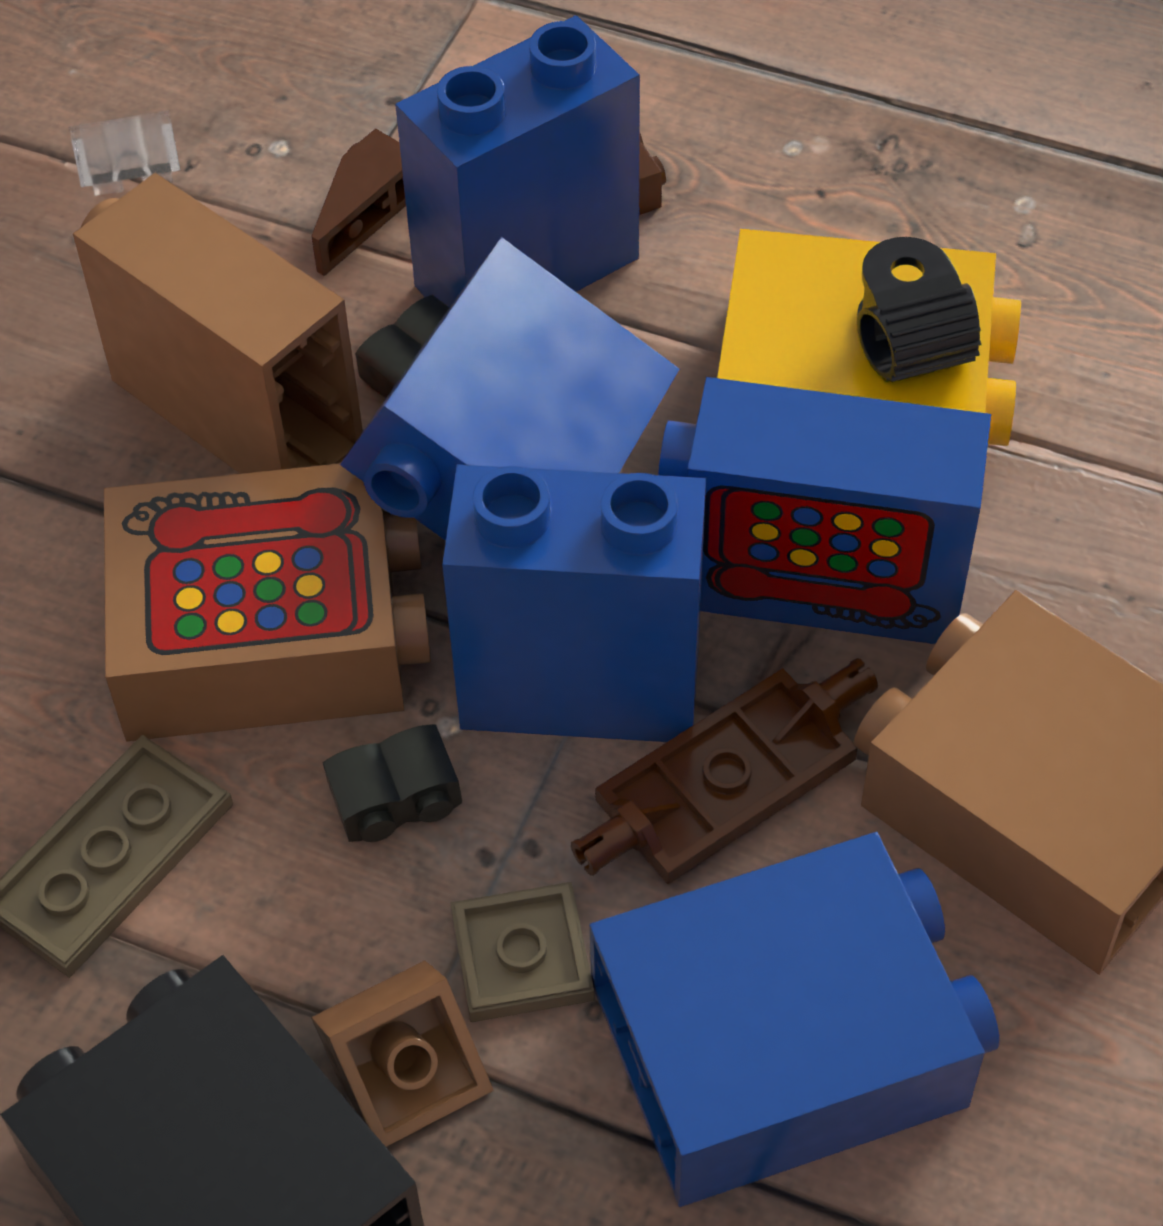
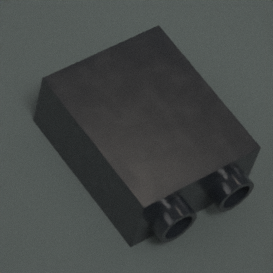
[0,955,424,1226]

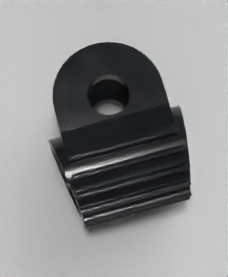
[857,237,982,382]

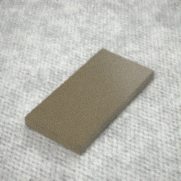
[0,735,233,978]

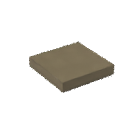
[450,882,594,1023]

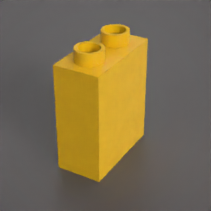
[717,228,1021,446]

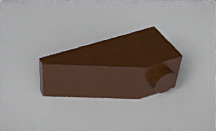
[311,128,406,276]

